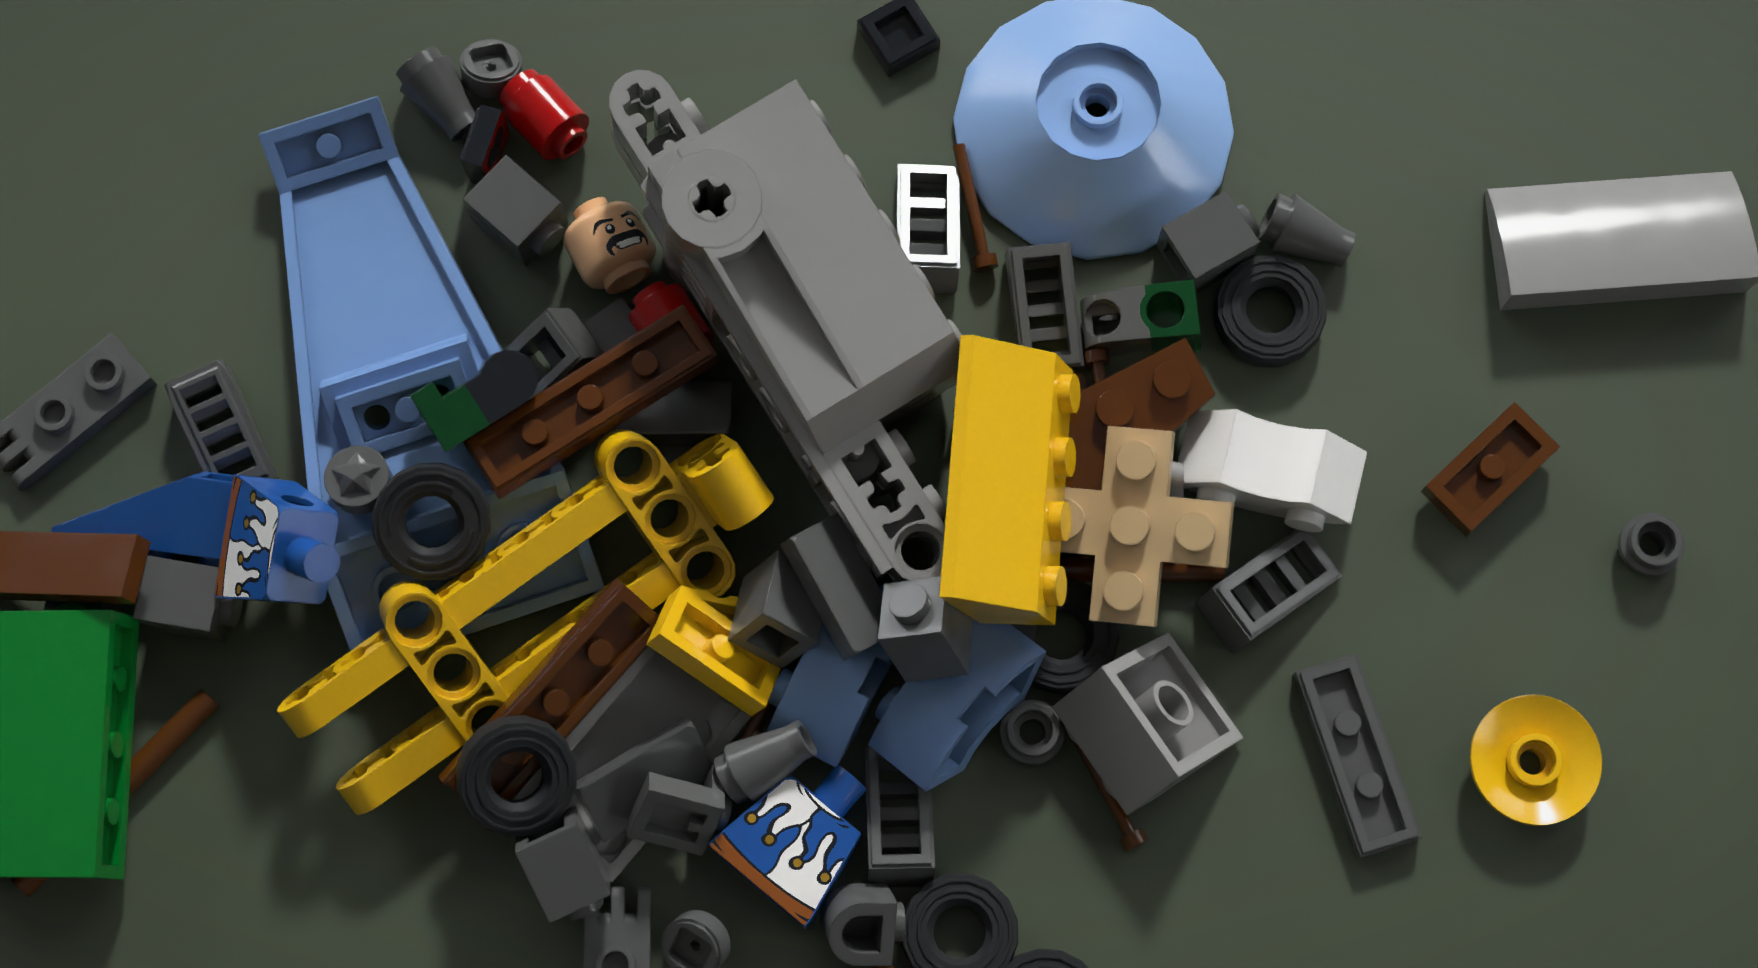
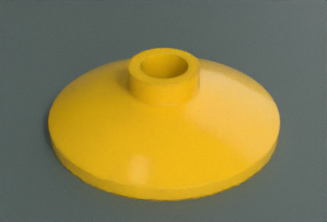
[1469,694,1602,826]

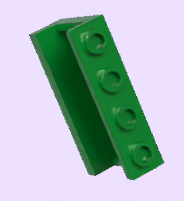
[0,610,139,880]

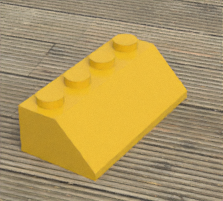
[939,335,1080,625]

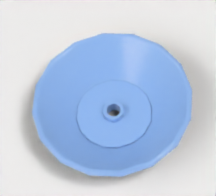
[953,0,1234,260]

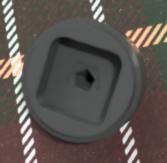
[460,39,522,98]
[324,446,393,515]
[661,910,731,968]

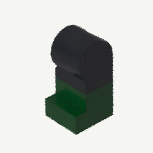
[409,350,538,452]

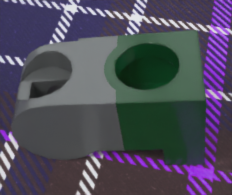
[1080,279,1201,356]

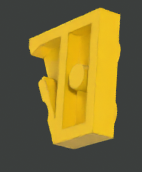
[646,585,781,717]

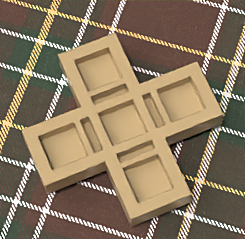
[1061,426,1234,627]

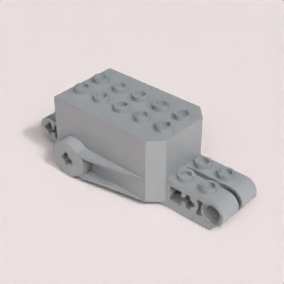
[609,70,962,583]

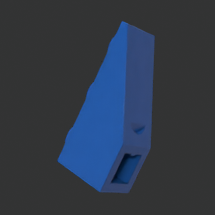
[51,471,234,567]

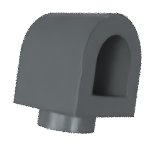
[820,883,905,966]

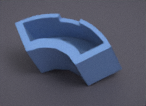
[767,583,893,767]
[868,619,1046,792]

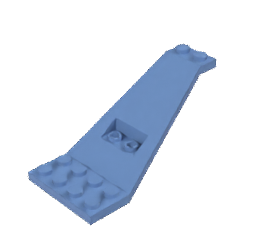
[258,95,604,651]

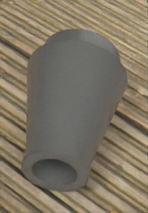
[396,46,476,142]
[1257,193,1356,267]
[714,720,817,804]

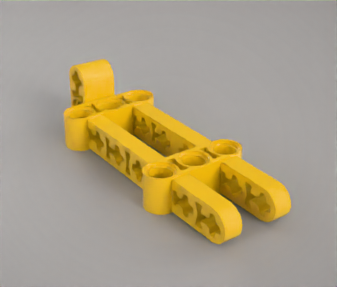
[277,429,774,815]

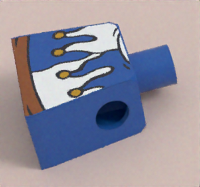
[214,474,340,604]
[709,765,866,931]

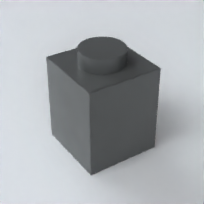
[463,155,568,266]
[1156,190,1260,293]
[728,550,822,669]
[133,556,243,643]
[878,576,973,682]
[515,806,611,923]

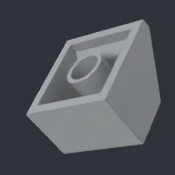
[1052,632,1243,815]

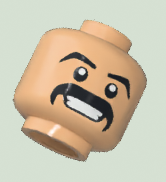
[563,197,657,294]

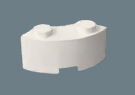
[1178,409,1367,532]

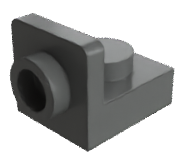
[627,764,733,856]

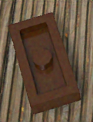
[1421,402,1560,537]

